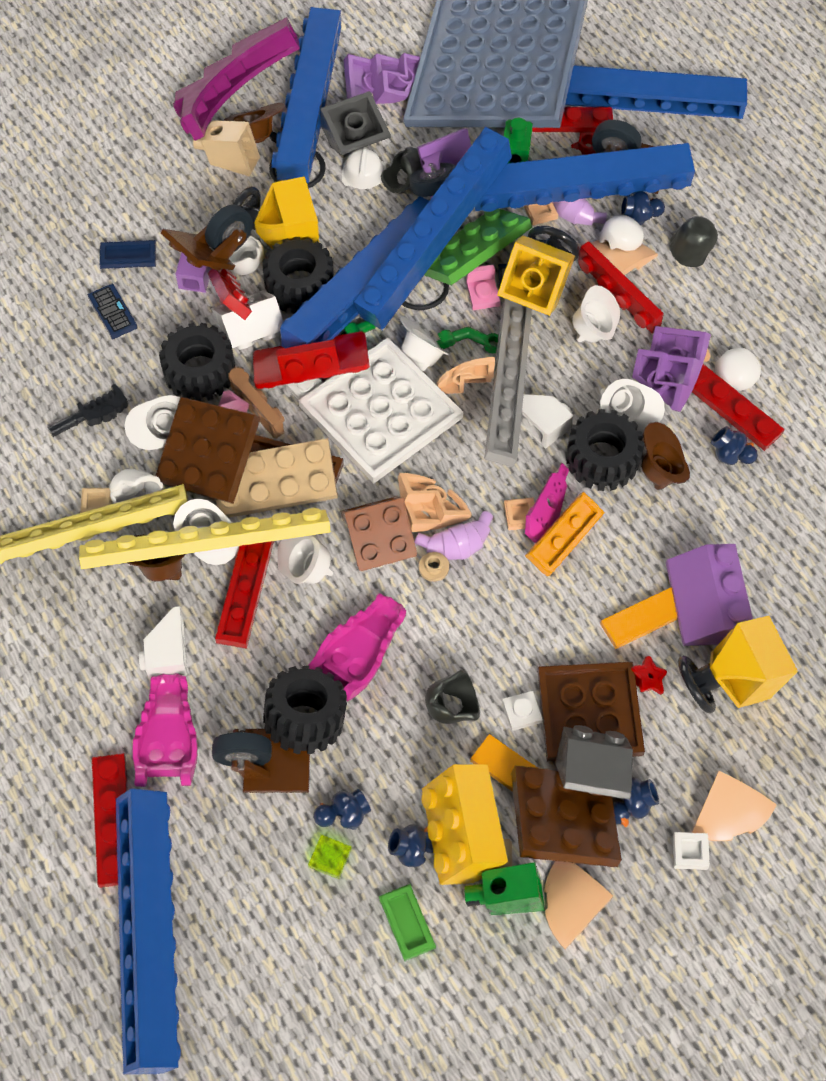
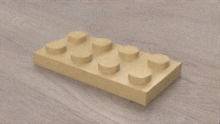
[216,438,338,518]

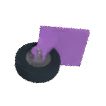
[410,128,471,198]

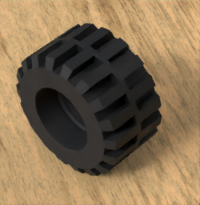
[262,237,334,314]
[159,323,235,402]
[566,409,644,491]
[263,665,347,754]

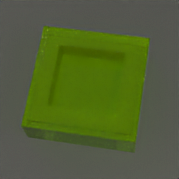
[308,834,352,879]

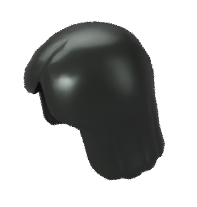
[381,147,422,193]
[670,216,718,267]
[425,669,480,724]

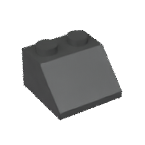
[320,91,391,155]
[555,725,633,800]

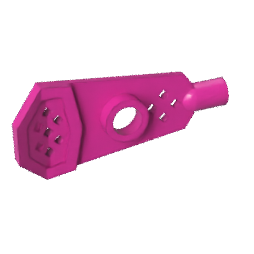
[525,463,569,543]

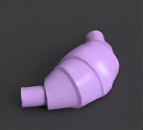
[553,198,607,225]
[415,511,493,560]

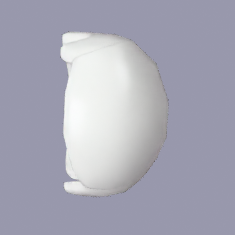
[599,215,644,251]
[229,236,264,275]
[714,347,761,391]

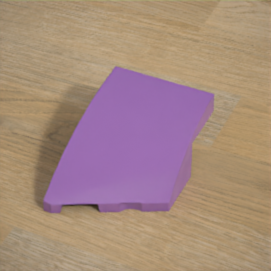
[344,53,421,104]
[632,326,711,412]

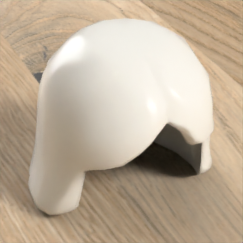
[109,469,164,503]

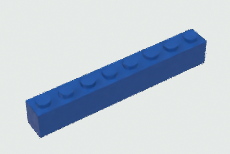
[272,7,342,183]
[565,65,747,119]
[354,127,512,331]
[474,143,695,212]
[280,196,429,348]
[116,788,181,1075]

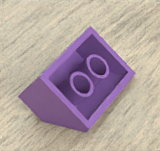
[666,544,753,646]

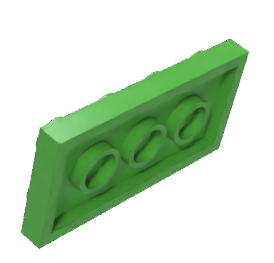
[424,209,533,286]

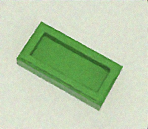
[379,884,436,961]

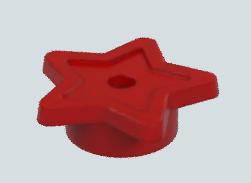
[571,132,596,155]
[631,656,667,695]

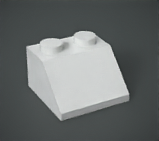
[211,290,284,350]

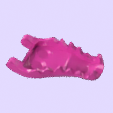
[308,593,406,702]
[133,673,198,787]

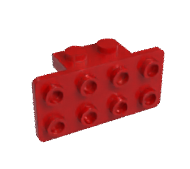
[253,331,370,389]

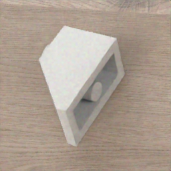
[521,394,574,449]
[139,606,187,680]

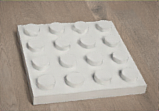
[299,338,463,484]

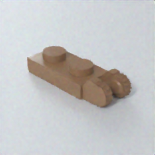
[228,367,285,439]

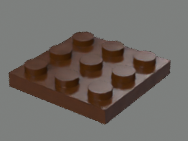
[156,397,261,504]
[537,662,645,762]
[511,766,622,867]

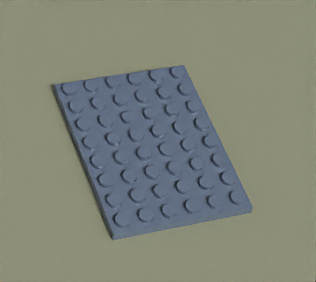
[403,0,588,128]

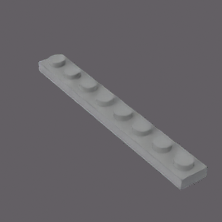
[484,298,532,467]

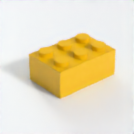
[421,764,508,885]

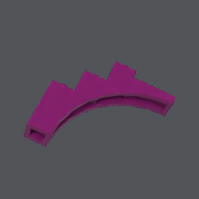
[173,17,300,141]

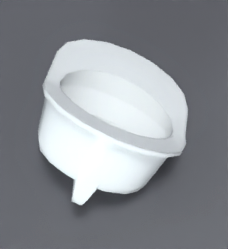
[342,147,387,189]
[572,285,620,343]
[400,316,450,371]
[600,378,665,430]
[124,395,180,450]
[173,499,239,565]
[277,535,334,584]

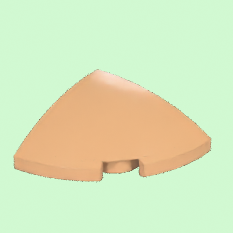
[591,240,658,275]
[436,357,495,394]
[398,473,472,532]
[692,771,776,841]
[544,861,613,949]

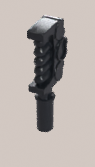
[47,384,129,437]

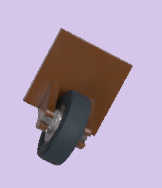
[592,120,659,194]
[161,204,253,271]
[212,729,310,793]

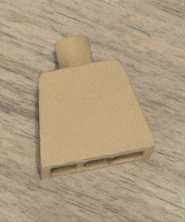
[193,120,260,177]

